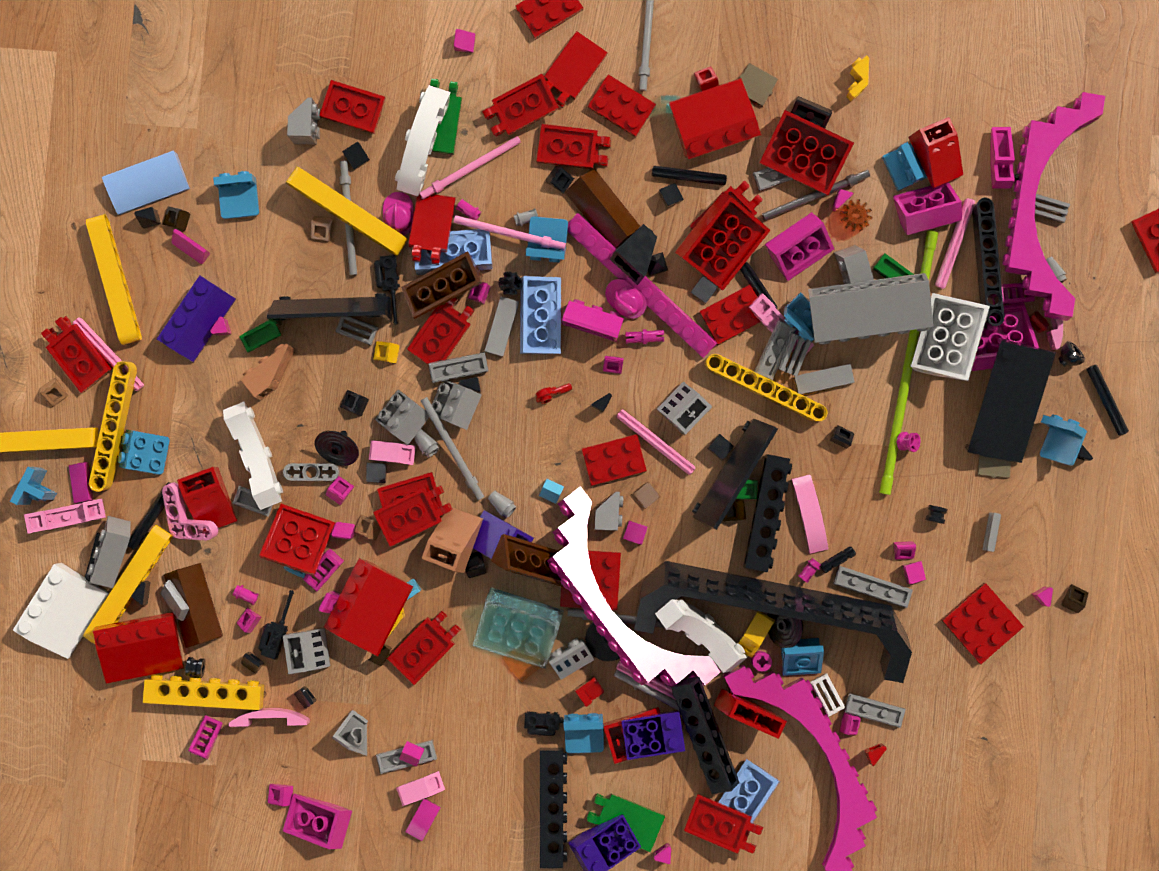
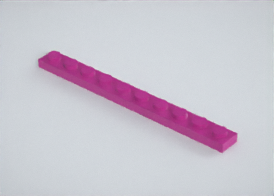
[567,213,717,358]

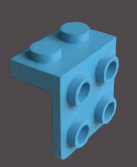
[213,171,259,219]
[526,216,568,262]
[784,292,814,342]
[1040,414,1087,466]
[118,429,170,474]
[564,713,604,753]

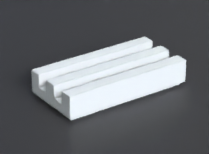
[810,673,845,717]

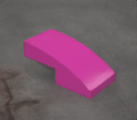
[405,798,441,841]

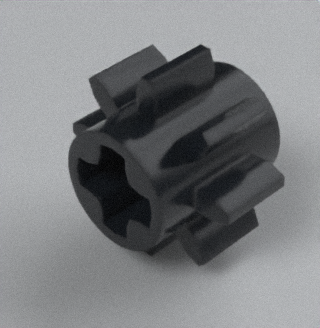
[498,271,522,295]

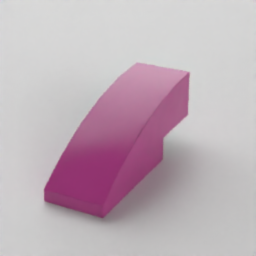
[990,127,1015,189]

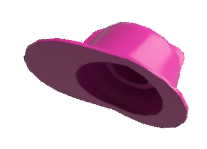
[383,192,413,236]
[605,279,647,319]

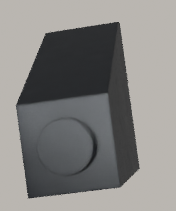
[610,224,657,285]

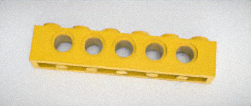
[143,675,264,710]

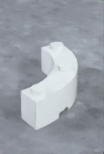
[395,85,451,196]
[223,401,283,510]
[655,599,747,673]

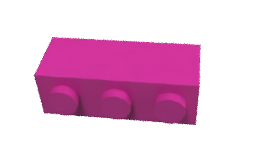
[893,182,962,235]
[765,212,834,281]
[562,299,624,342]

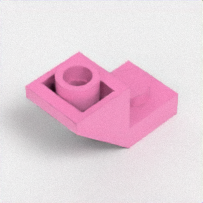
[369,441,416,465]
[396,771,445,806]

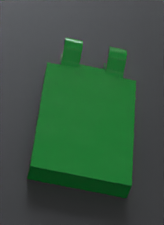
[430,79,462,155]
[587,793,665,853]

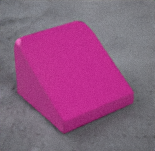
[454,29,476,53]
[832,189,854,211]
[326,476,354,505]
[623,521,648,545]
[332,522,355,539]
[902,561,926,585]
[268,784,293,807]

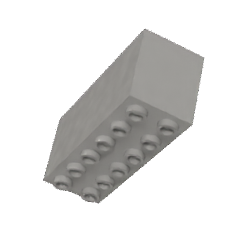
[808,273,934,344]

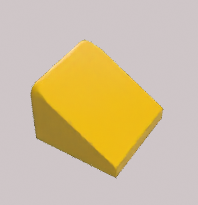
[373,341,399,363]

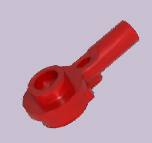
[535,383,572,404]

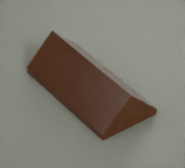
[565,169,641,248]
[401,251,483,319]
[491,534,564,587]
[164,563,223,648]

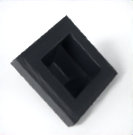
[648,252,668,276]

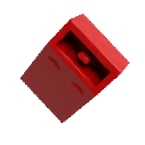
[908,117,964,188]
[177,467,238,531]
[603,707,660,764]

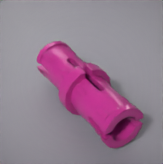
[625,329,664,344]

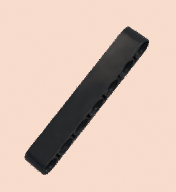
[972,197,1004,331]

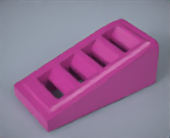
[993,283,1035,305]
[303,549,344,592]
[319,591,340,613]
[188,715,223,760]

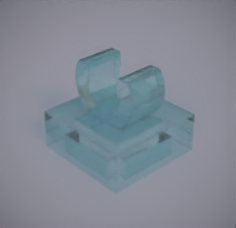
[661,95,680,113]

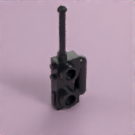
[374,255,400,325]
[258,590,294,660]
[524,711,564,736]

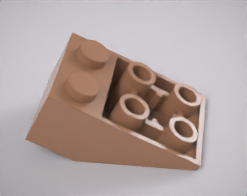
[240,343,295,400]
[422,507,483,573]

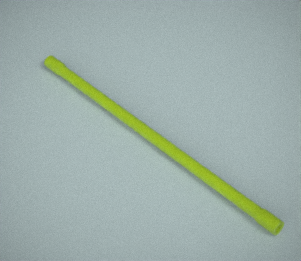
[879,231,938,495]

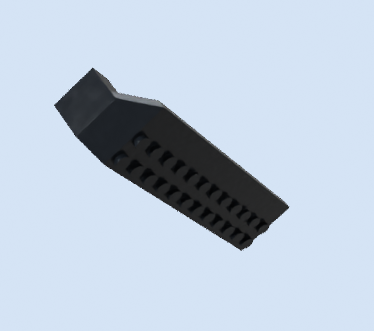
[634,561,912,683]

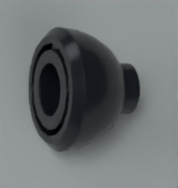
[1058,341,1085,367]

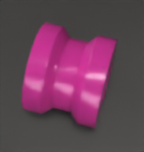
[897,432,921,452]
[751,651,772,672]

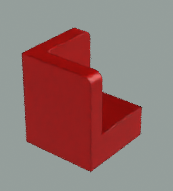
[575,676,604,707]

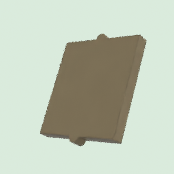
[740,63,778,107]
[978,455,1011,478]

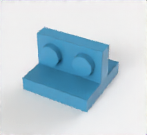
[882,142,927,191]
[10,467,57,505]
[780,638,824,676]

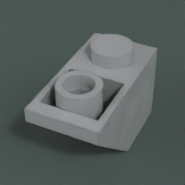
[595,492,623,531]

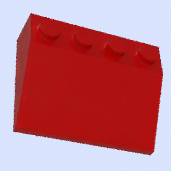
[668,78,761,159]
[759,110,854,195]
[675,192,771,290]
[324,558,414,656]
[93,612,184,684]

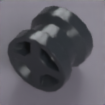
[925,505,948,524]
[185,657,206,678]

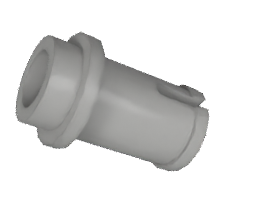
[513,208,538,227]

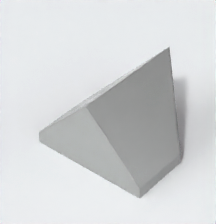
[332,710,368,756]

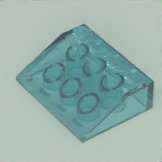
[473,587,564,669]

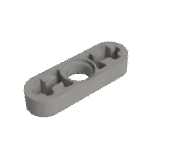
[283,463,340,481]

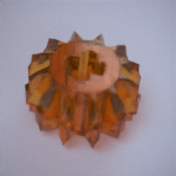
[839,199,872,232]

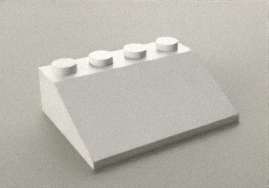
[911,293,990,381]
[13,563,110,659]

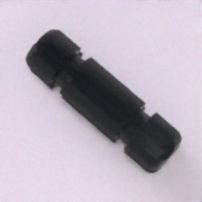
[820,546,856,573]

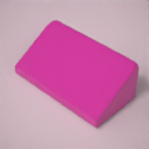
[172,229,210,264]
[69,462,94,503]

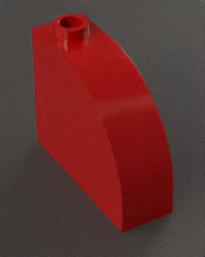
[714,689,787,739]

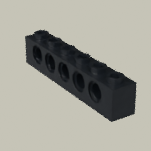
[743,454,792,572]
[671,676,740,794]
[540,748,567,868]

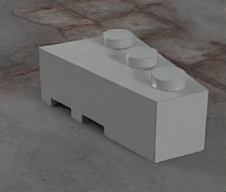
[834,245,874,284]
[87,516,131,588]

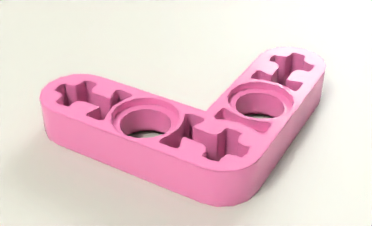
[162,482,218,541]

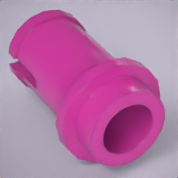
[456,199,481,221]
[798,558,821,583]
[233,585,259,605]

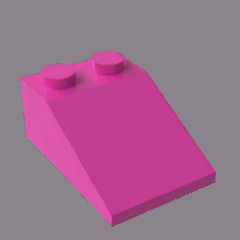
[283,793,352,849]

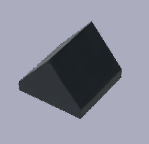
[830,425,854,449]

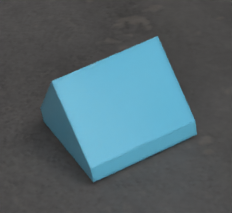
[539,479,564,504]

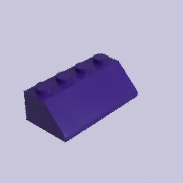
[157,275,236,362]

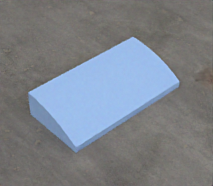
[102,150,190,215]
[415,229,493,275]
[520,276,561,354]
[719,759,780,823]

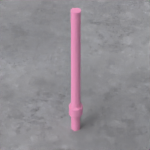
[419,136,521,199]
[454,215,566,251]

